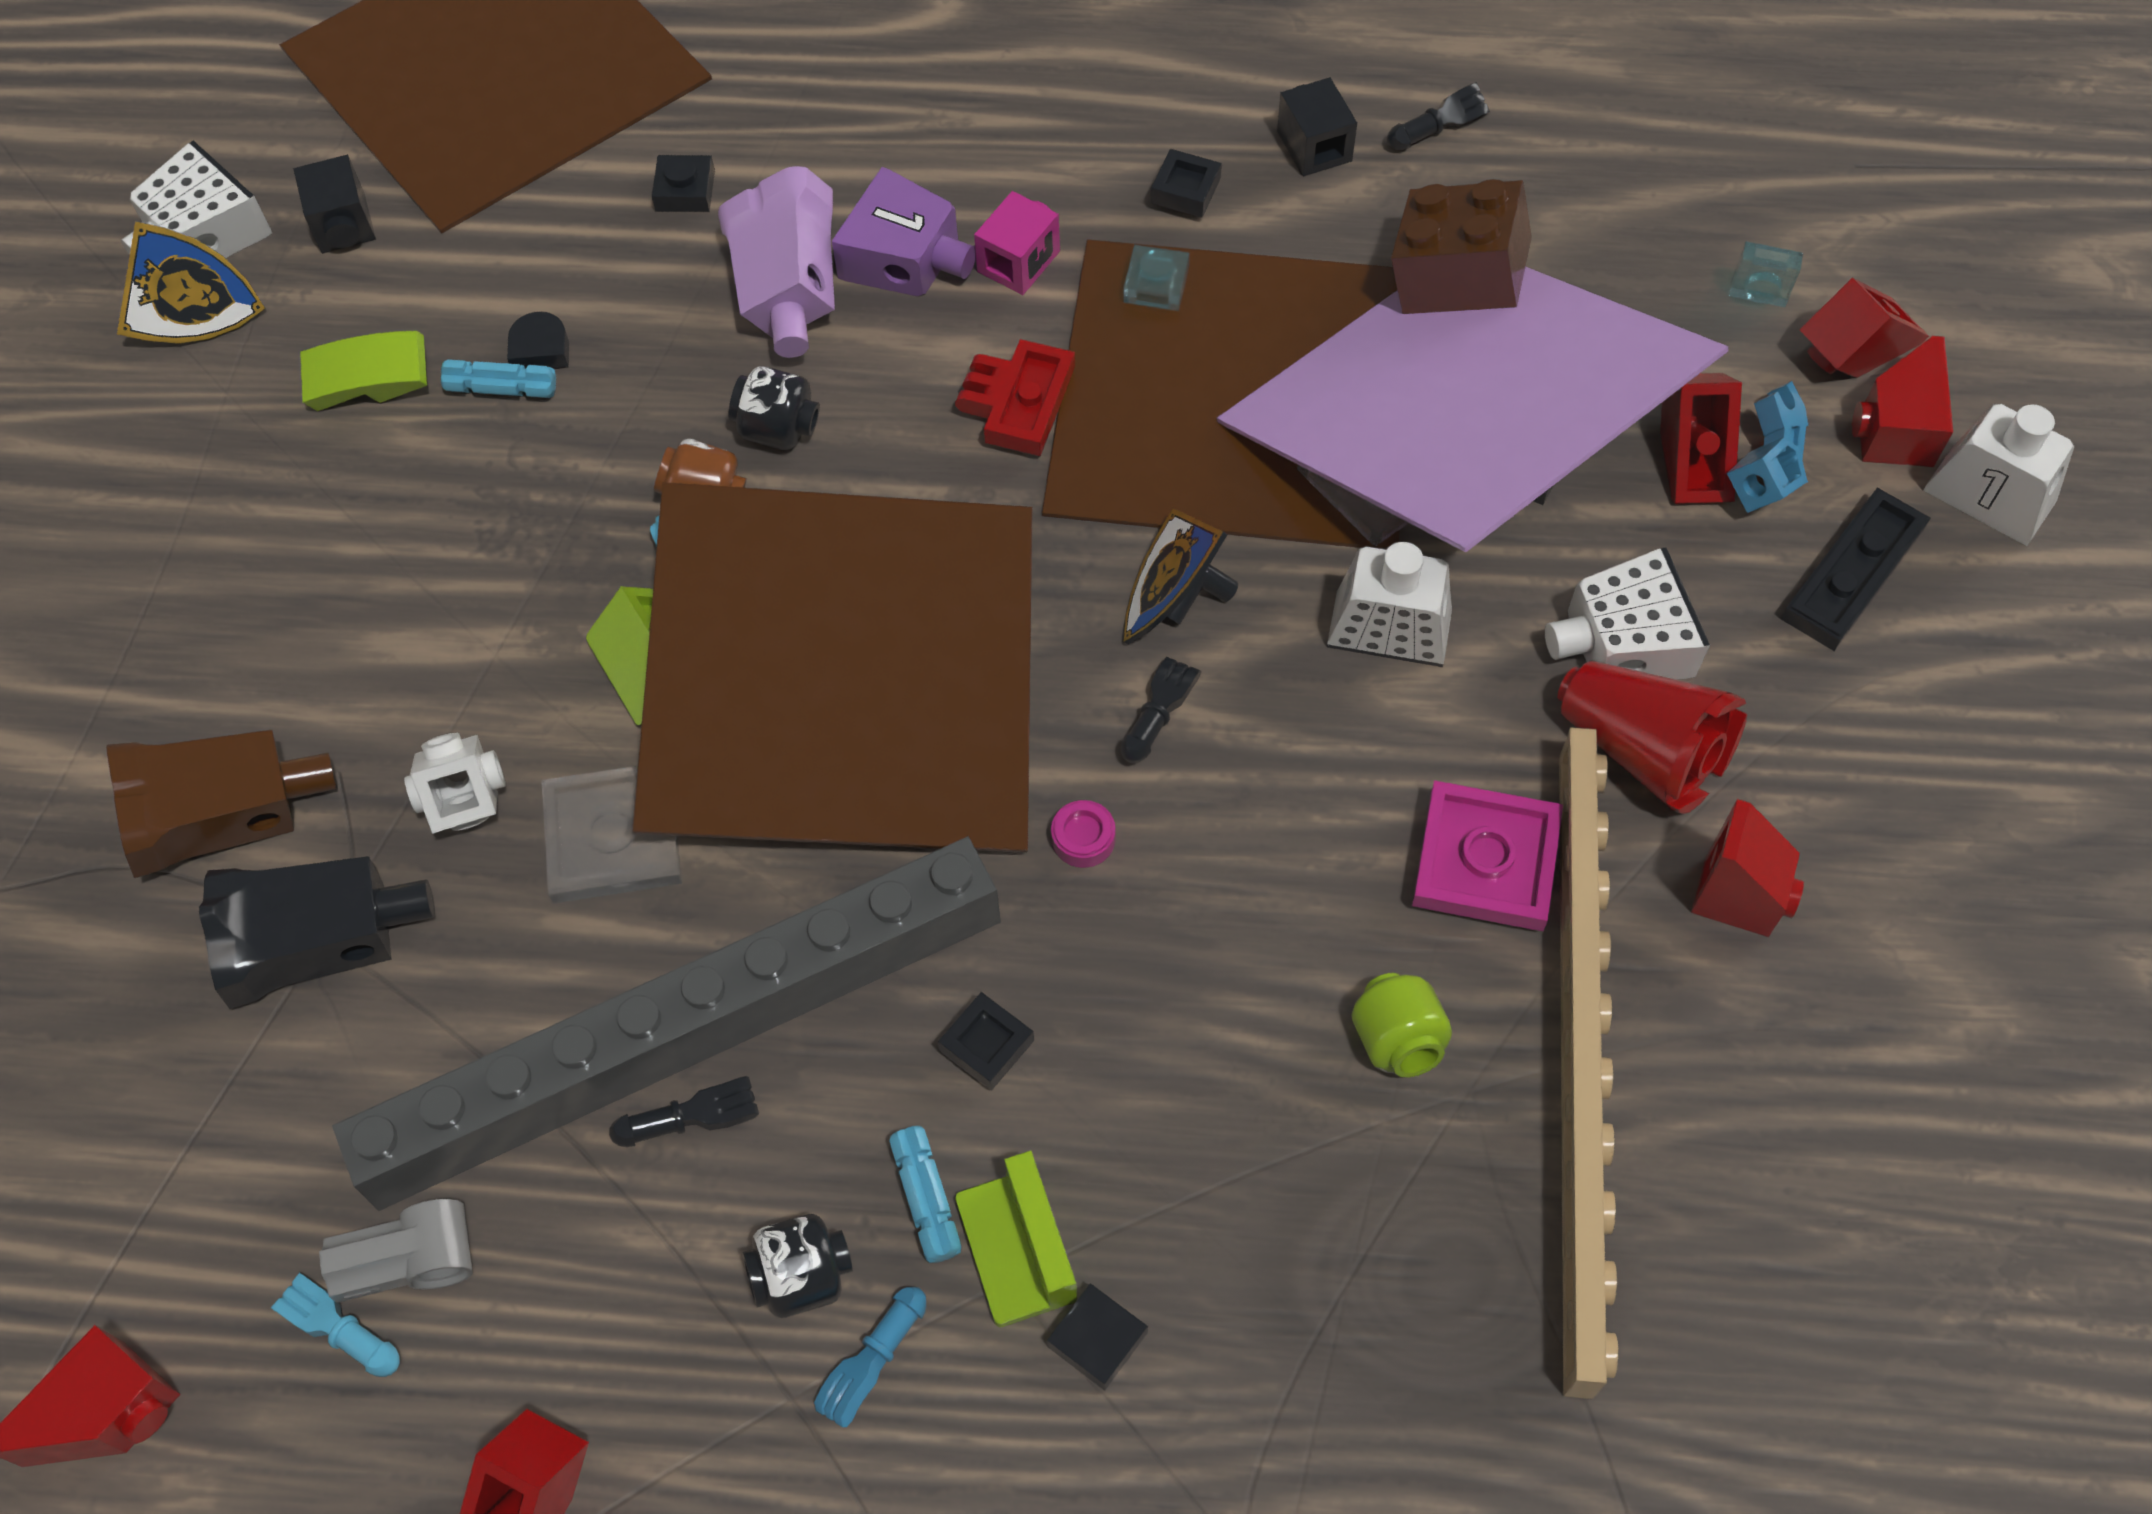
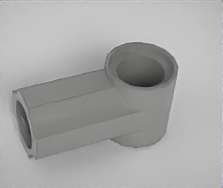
[319,1199,473,1303]

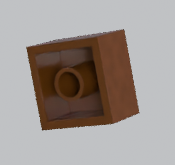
[1391,179,1532,314]

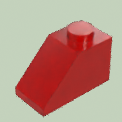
[1800,277,1929,378]
[1852,336,1953,467]
[1660,373,1742,503]
[1691,799,1804,937]
[0,1325,181,1467]
[460,1409,589,1514]

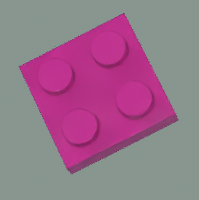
[1412,780,1563,932]

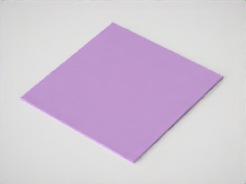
[1217,267,1728,552]

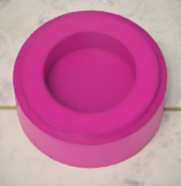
[1051,800,1116,868]

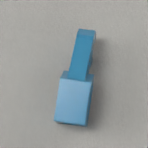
[1727,381,1809,513]

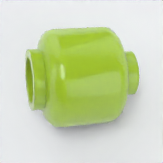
[1351,973,1452,1078]

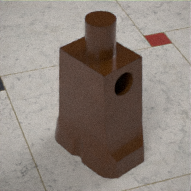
[106,730,336,878]

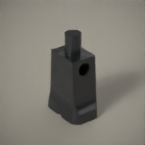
[199,856,435,1009]

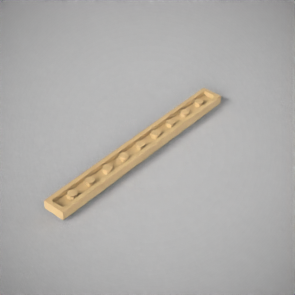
[1559,728,1618,1399]

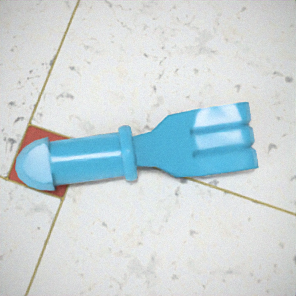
[271,1272,400,1377]

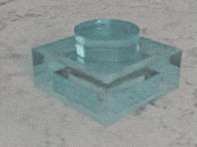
[1729,241,1803,307]
[1124,245,1190,311]

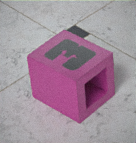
[974,191,1060,295]

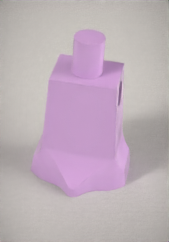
[718,166,835,358]

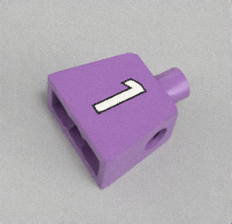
[832,167,976,296]

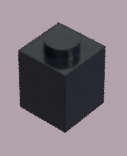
[1277,77,1357,177]
[293,154,376,254]

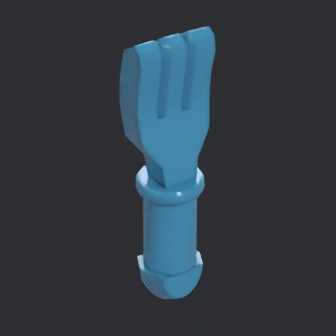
[814,1287,926,1427]

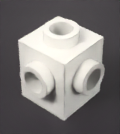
[404,733,506,834]

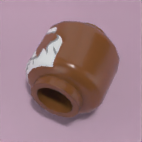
[654,439,747,493]

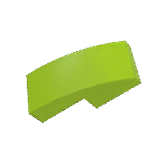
[300,331,427,411]

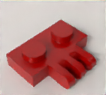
[955,339,1075,456]

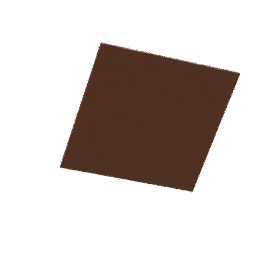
[279,0,712,234]
[1042,239,1401,550]
[633,482,1033,853]

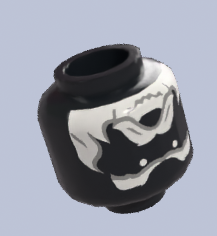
[728,366,820,450]
[742,1214,853,1318]

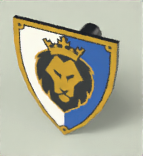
[117,221,265,343]
[1124,508,1238,645]

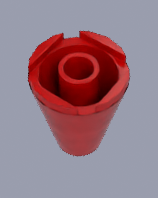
[1558,660,1747,814]

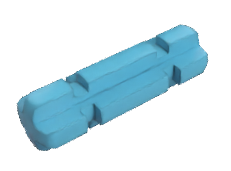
[441,360,556,398]
[889,1126,962,1263]

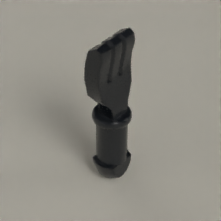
[1387,82,1490,150]
[1121,657,1201,763]
[609,1076,759,1147]

